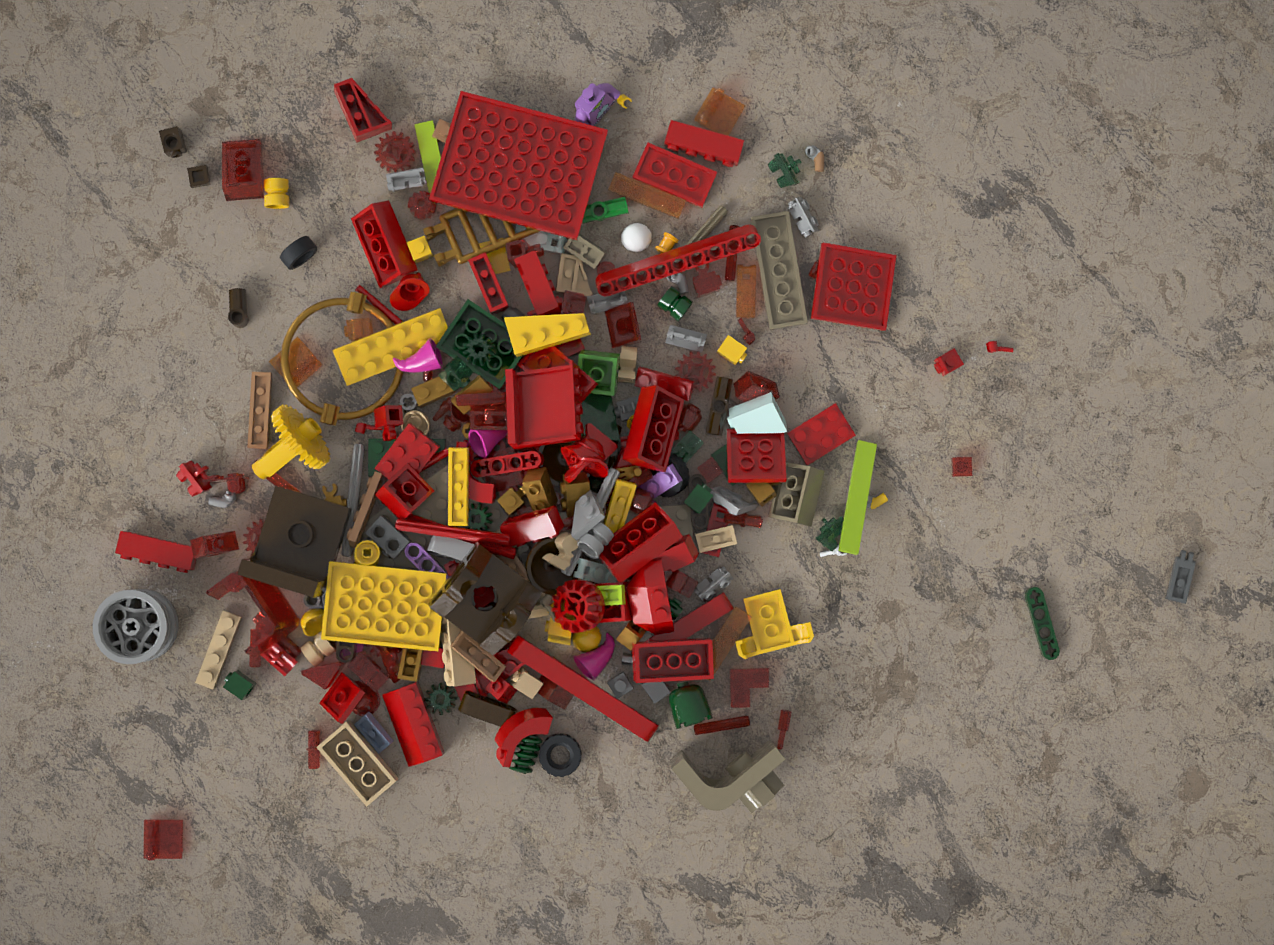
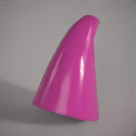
[393,338,443,373]
[468,424,508,459]
[573,633,615,681]

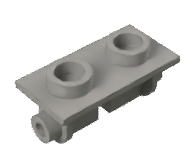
[386,167,427,192]
[788,197,819,237]
[587,291,628,314]
[665,325,707,353]
[694,566,733,603]

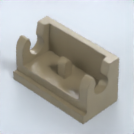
[563,233,608,269]

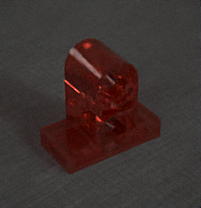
[664,570,698,598]

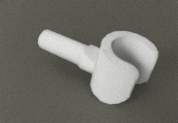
[820,545,847,557]

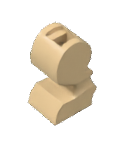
[618,346,637,383]
[543,532,579,571]

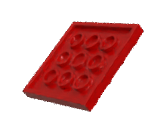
[811,242,897,331]

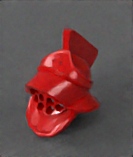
[561,423,617,483]

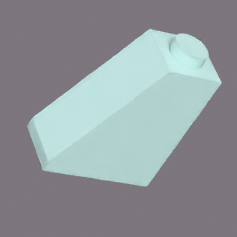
[727,392,787,434]

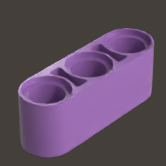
[405,542,449,580]

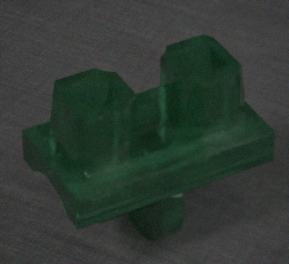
[768,153,802,188]
[670,430,704,463]
[816,516,844,551]

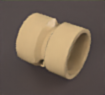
[300,631,337,667]

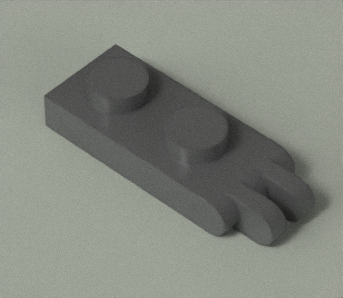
[1165,550,1196,604]

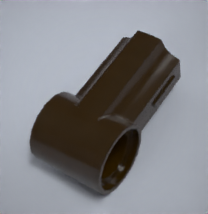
[228,288,249,328]

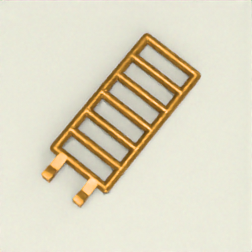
[423,208,540,267]

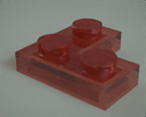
[730,668,769,708]

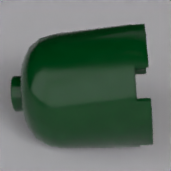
[669,681,713,729]

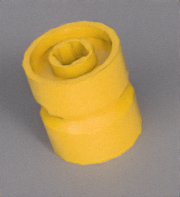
[264,178,289,209]
[353,540,380,566]

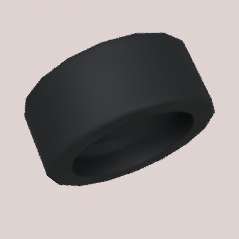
[280,236,317,270]

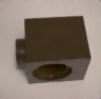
[159,126,187,158]

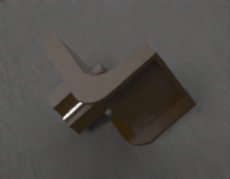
[237,486,352,598]

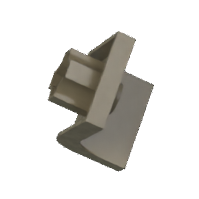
[670,740,786,813]

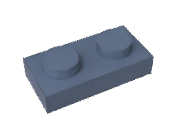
[354,712,394,754]

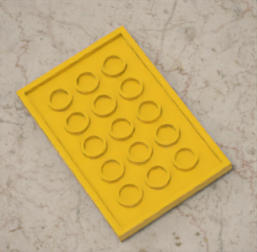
[321,561,447,651]

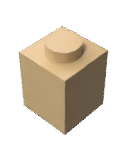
[510,667,543,699]

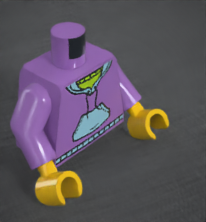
[575,83,632,126]

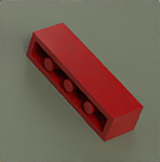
[664,120,744,167]
[115,531,199,573]

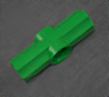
[582,197,629,224]

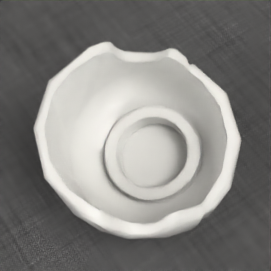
[621,223,652,252]

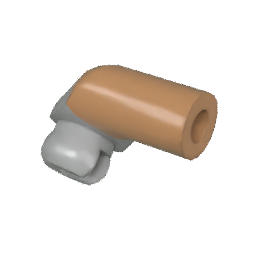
[805,145,824,172]

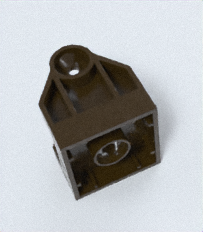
[429,542,542,656]

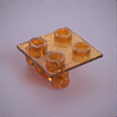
[694,87,745,136]
[269,336,323,387]

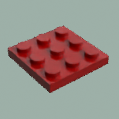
[726,429,787,483]

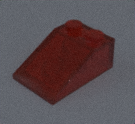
[222,139,265,201]

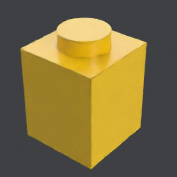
[407,236,434,264]
[717,335,748,365]

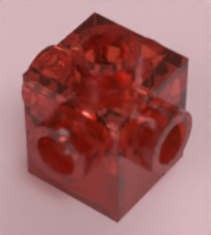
[408,191,437,220]

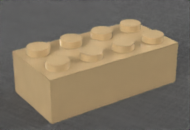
[316,720,399,807]

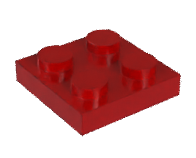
[319,672,365,724]

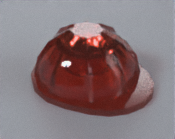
[353,680,381,716]

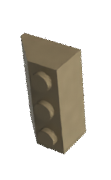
[768,462,825,527]

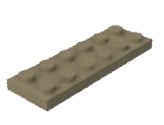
[751,211,808,330]

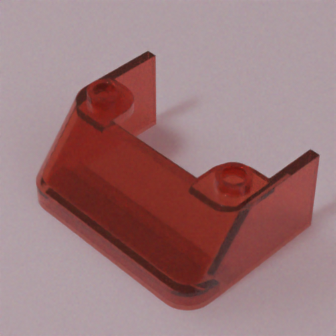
[206,571,300,658]

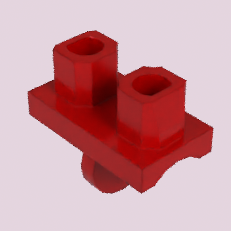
[176,460,212,497]
[259,639,298,676]

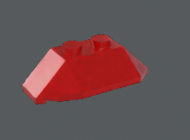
[627,558,675,635]

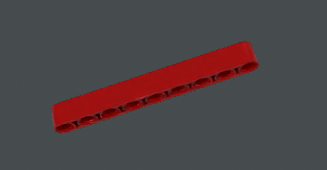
[595,224,761,297]
[507,635,659,742]

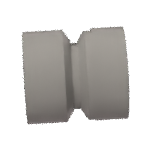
[577,522,614,558]

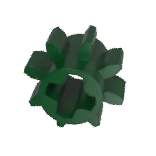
[669,597,683,620]

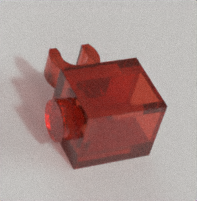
[506,239,544,268]
[692,263,722,298]

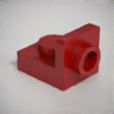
[934,348,964,376]
[485,676,517,704]

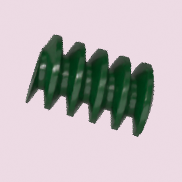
[509,734,543,774]

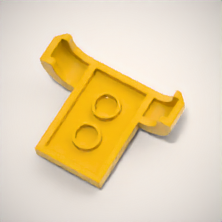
[735,589,814,659]

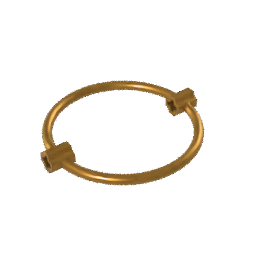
[281,292,404,426]

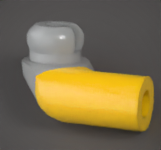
[867,493,889,509]

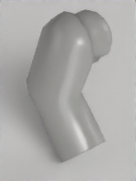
[666,273,689,294]
[208,490,237,508]

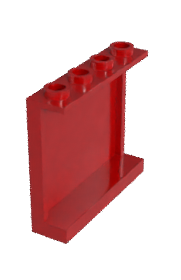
[505,360,584,449]

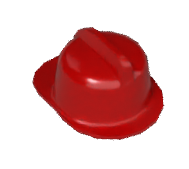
[390,272,430,311]

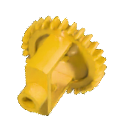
[252,404,331,480]

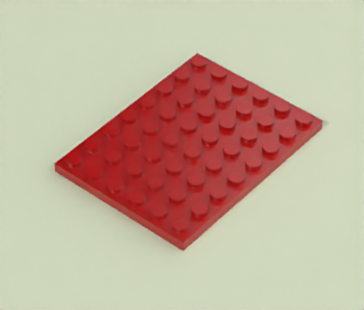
[429,91,608,240]

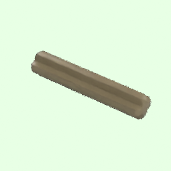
[686,206,728,245]

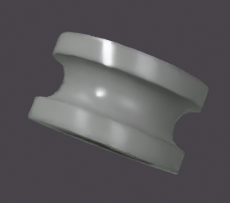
[400,394,418,411]

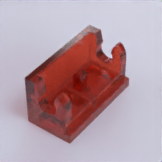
[560,290,587,314]

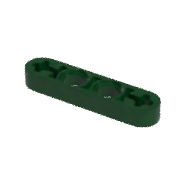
[1025,587,1060,660]

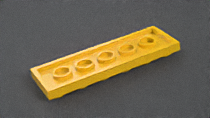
[332,308,448,386]

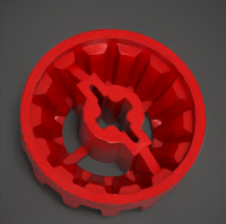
[551,579,605,633]

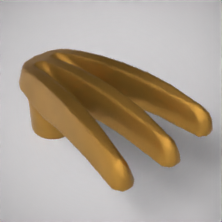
[614,466,642,487]

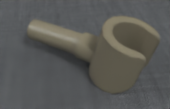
[540,594,556,622]

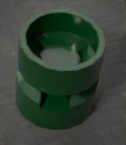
[657,286,693,322]

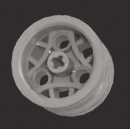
[93,589,179,664]

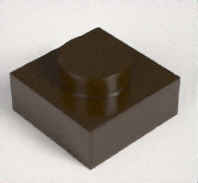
[187,165,211,188]

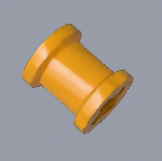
[655,232,679,253]

